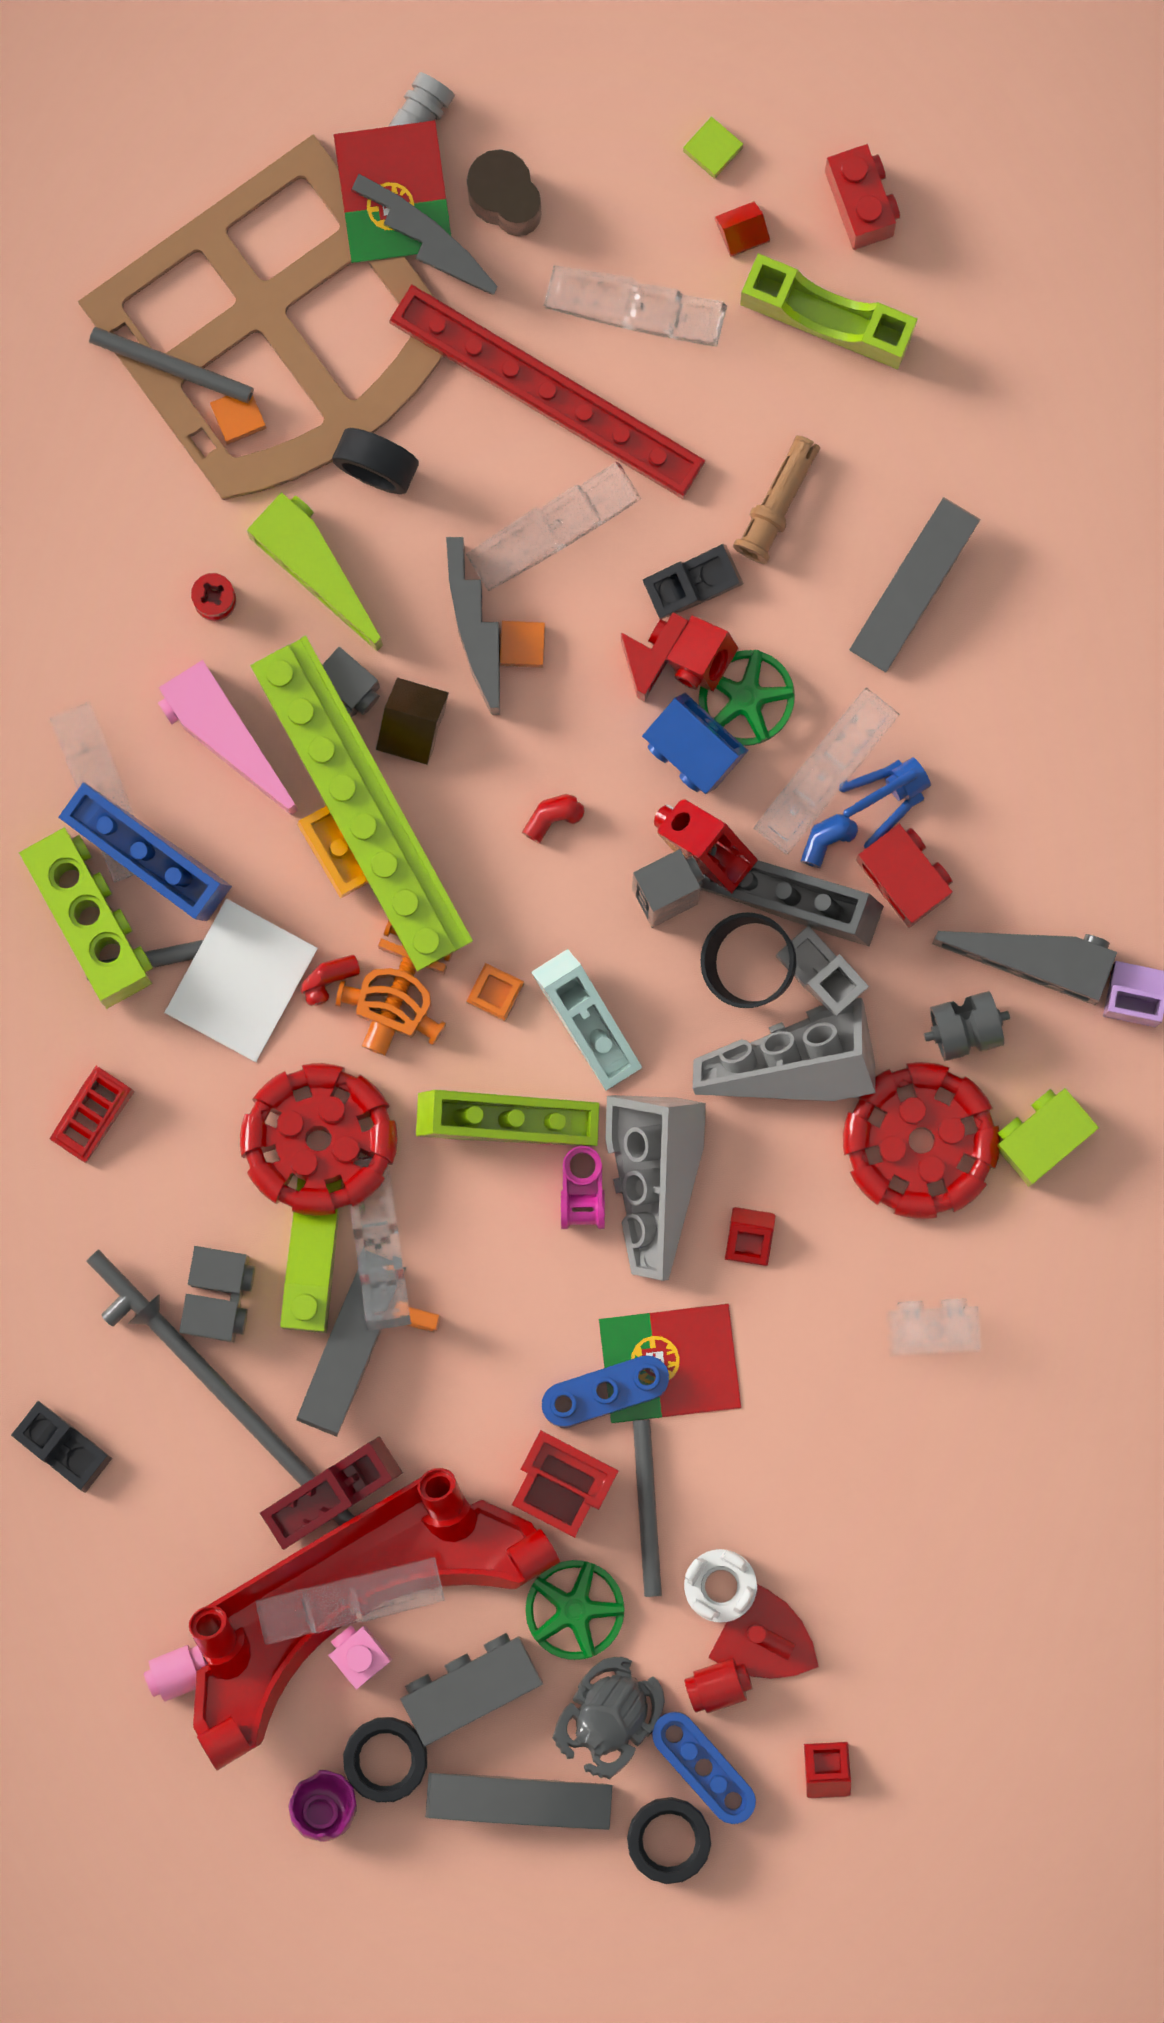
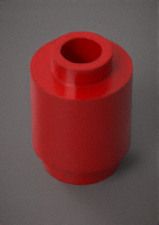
[684,1658,753,1714]

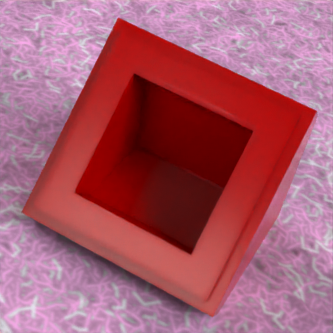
[715,201,770,257]

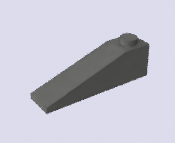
[701,847,884,947]
[932,931,1117,1005]

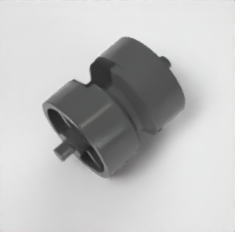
[924,991,1010,1061]

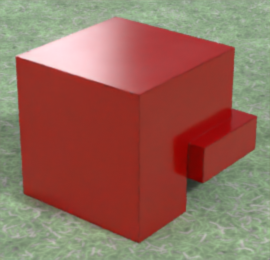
[512,1430,619,1538]

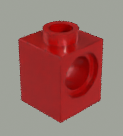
[667,615,739,692]

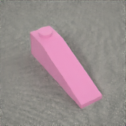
[158,660,298,815]

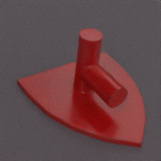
[708,1584,819,1679]

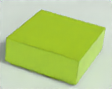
[683,116,743,179]

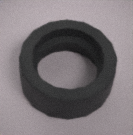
[332,428,419,495]
[343,1717,427,1802]
[627,1797,711,1884]

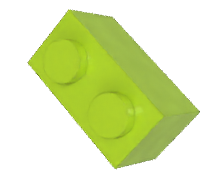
[997,1088,1099,1187]

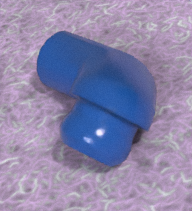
[801,814,858,868]

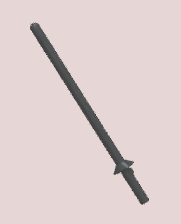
[86,1249,355,1526]

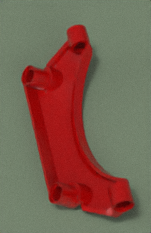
[188,1468,560,1771]

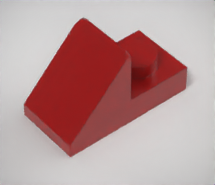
[621,612,688,702]

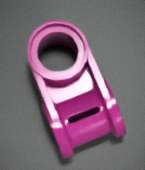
[561,1146,605,1229]

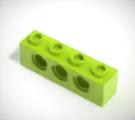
[19,827,153,1009]

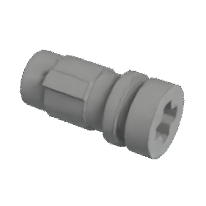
[388,72,455,127]

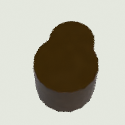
[467,149,542,236]

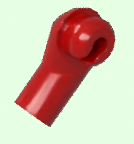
[522,794,585,844]
[301,955,360,1006]

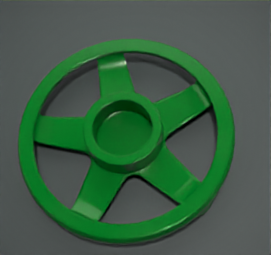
[699,650,795,746]
[525,1560,624,1660]

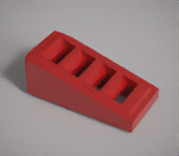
[49,1065,135,1163]

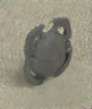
[552,1657,665,1780]

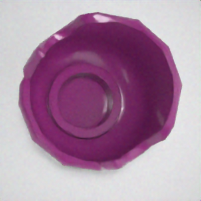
[288,1770,357,1842]

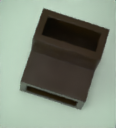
[376,677,449,765]

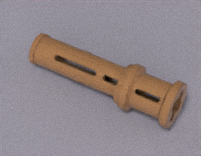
[733,435,820,564]

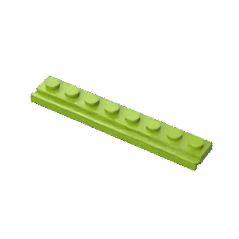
[250,635,473,972]

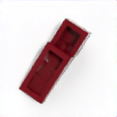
[260,1436,403,1550]

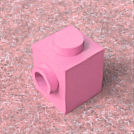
[328,1625,393,1690]

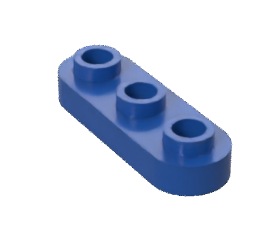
[542,1356,669,1428]
[652,1712,756,1824]

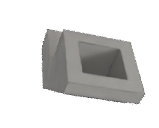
[776,925,869,1016]

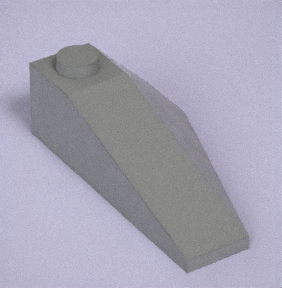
[693,998,875,1101]
[605,1095,706,1281]

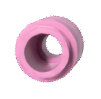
[144,1645,207,1702]

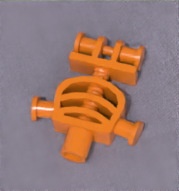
[335,920,453,1056]

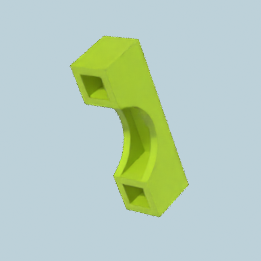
[740,253,918,370]

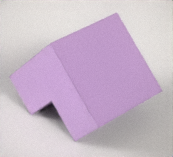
[1103,961,1164,1028]

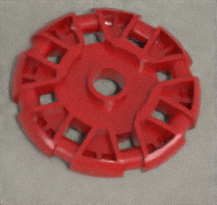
[843,1062,1000,1219]
[240,1063,397,1216]

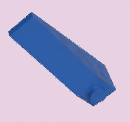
[58,782,232,921]

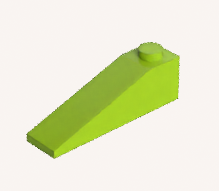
[247,492,383,651]
[416,1090,599,1146]
[280,1178,342,1333]

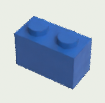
[642,693,749,794]

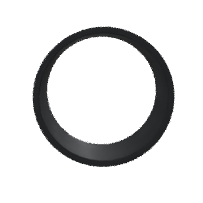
[700,912,797,1008]

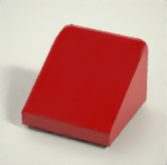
[725,1207,776,1266]
[804,1742,851,1798]

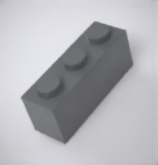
[632,849,704,928]
[400,1633,543,1747]

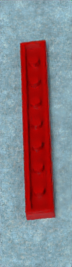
[389,284,706,499]

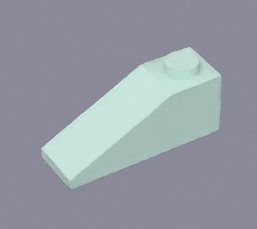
[531,949,643,1091]

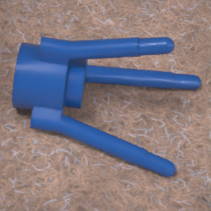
[839,757,931,849]

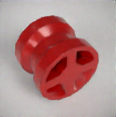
[191,573,236,621]

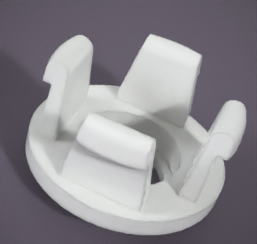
[684,1549,757,1623]

